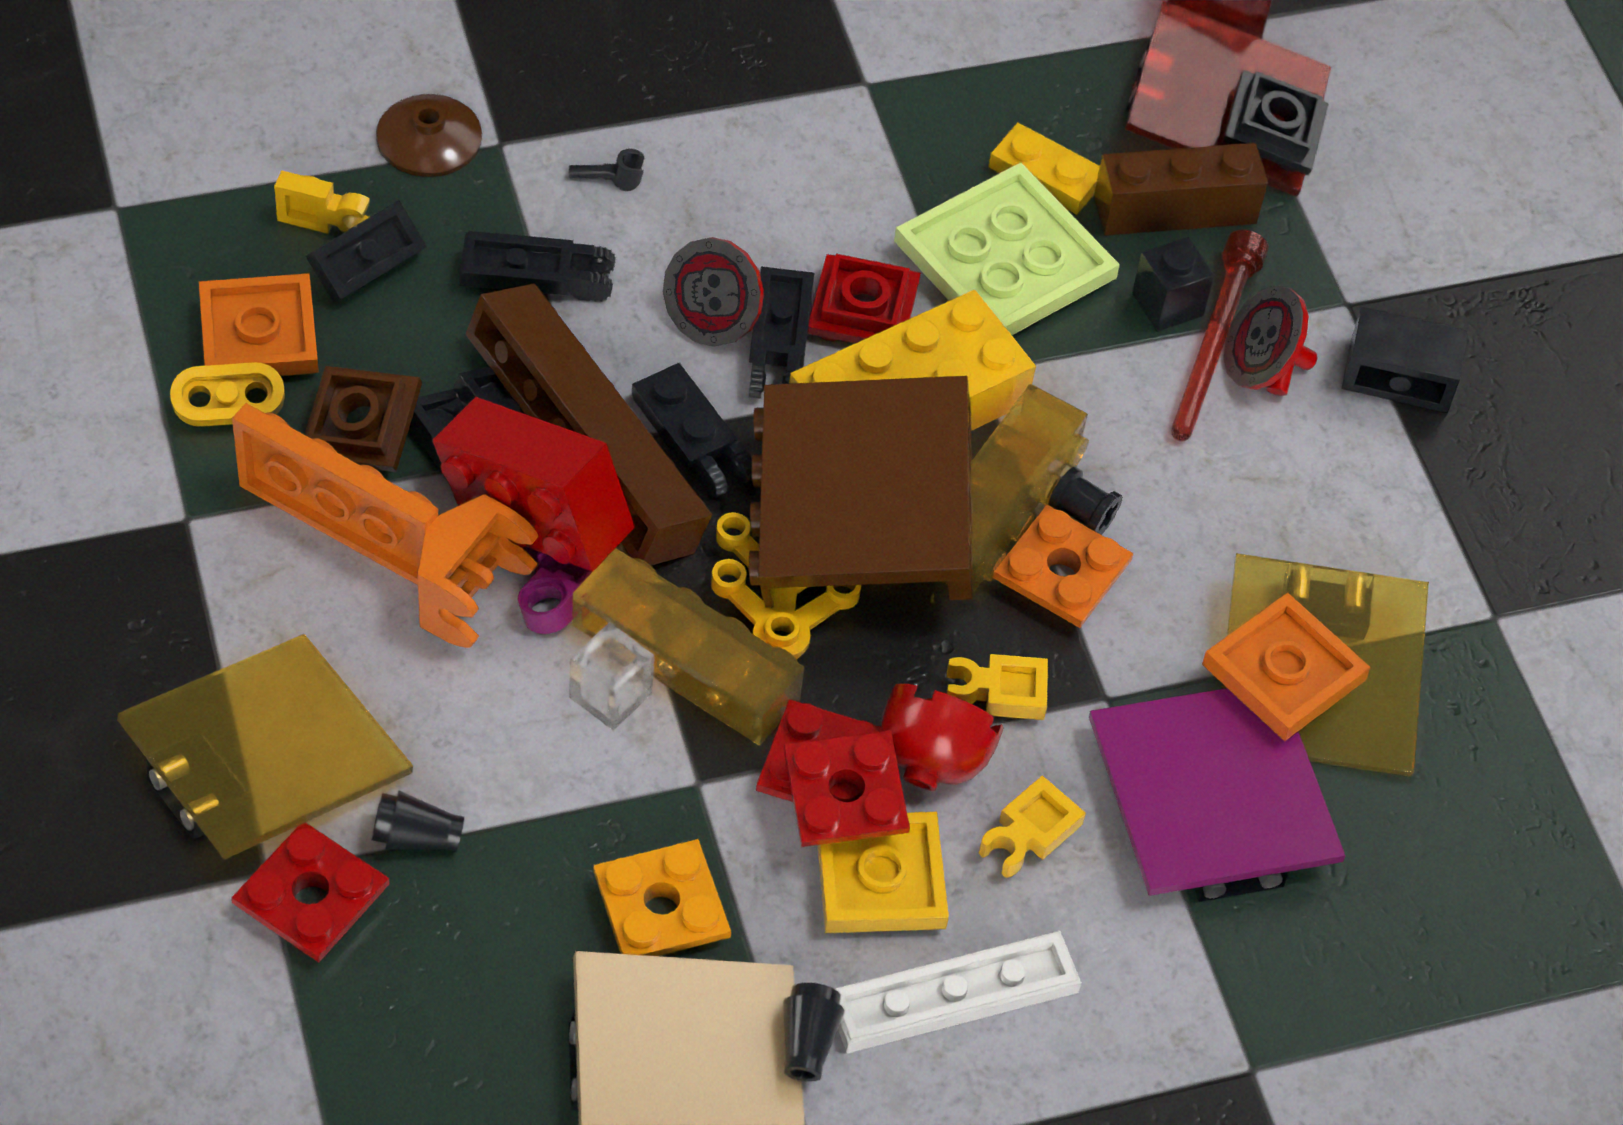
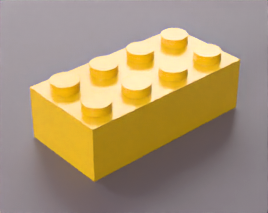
[789,289,1036,431]

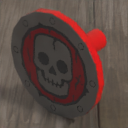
[663,237,764,347]
[1223,286,1317,396]

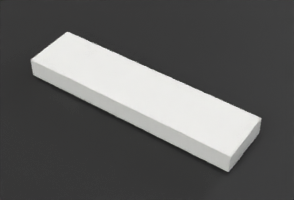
[835,931,1081,1054]

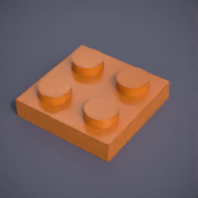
[199,273,319,376]
[1202,592,1371,741]

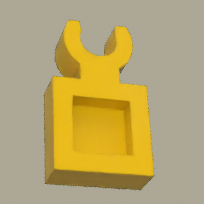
[274,170,370,234]
[946,654,1048,720]
[978,775,1086,878]

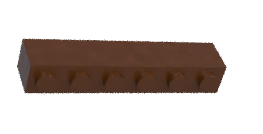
[465,284,712,568]

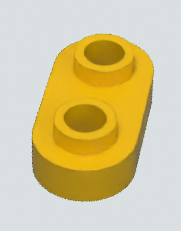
[170,362,285,427]

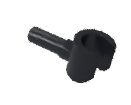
[569,149,644,191]

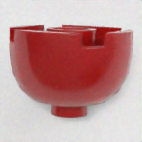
[881,684,1004,791]

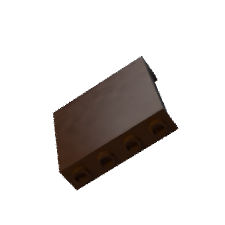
[749,376,973,608]

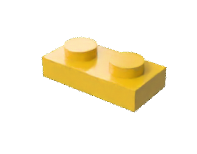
[988,123,1100,215]

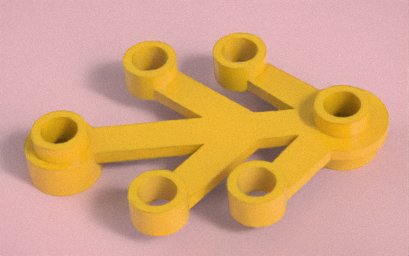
[711,512,861,665]

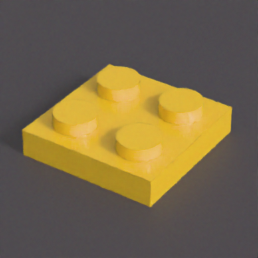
[817,812,949,933]

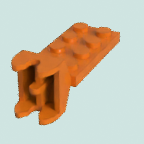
[232,403,538,648]

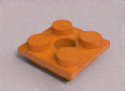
[993,505,1134,628]

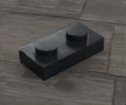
[305,200,427,303]

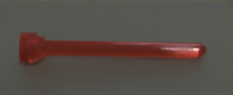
[1171,230,1269,442]

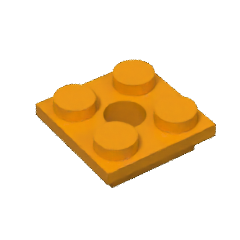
[593,839,731,956]

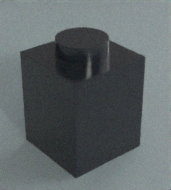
[1132,237,1214,332]

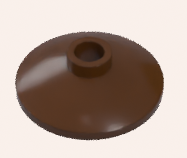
[376,94,482,177]

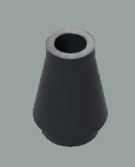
[371,790,464,852]
[783,982,845,1082]

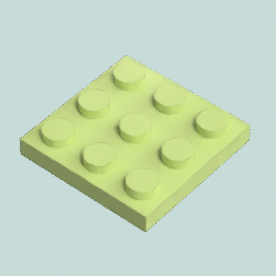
[894,163,1120,335]

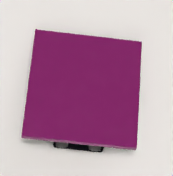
[1089,688,1345,902]

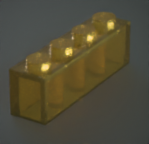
[941,384,1089,593]
[572,548,804,746]

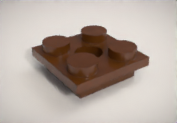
[304,366,423,472]

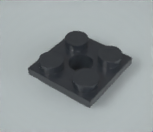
[1222,69,1329,176]

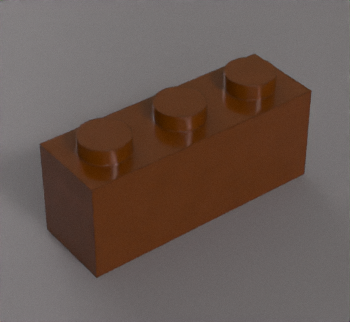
[1094,143,1268,236]

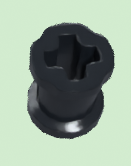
[1048,466,1123,535]

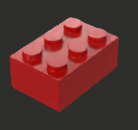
[432,397,635,572]

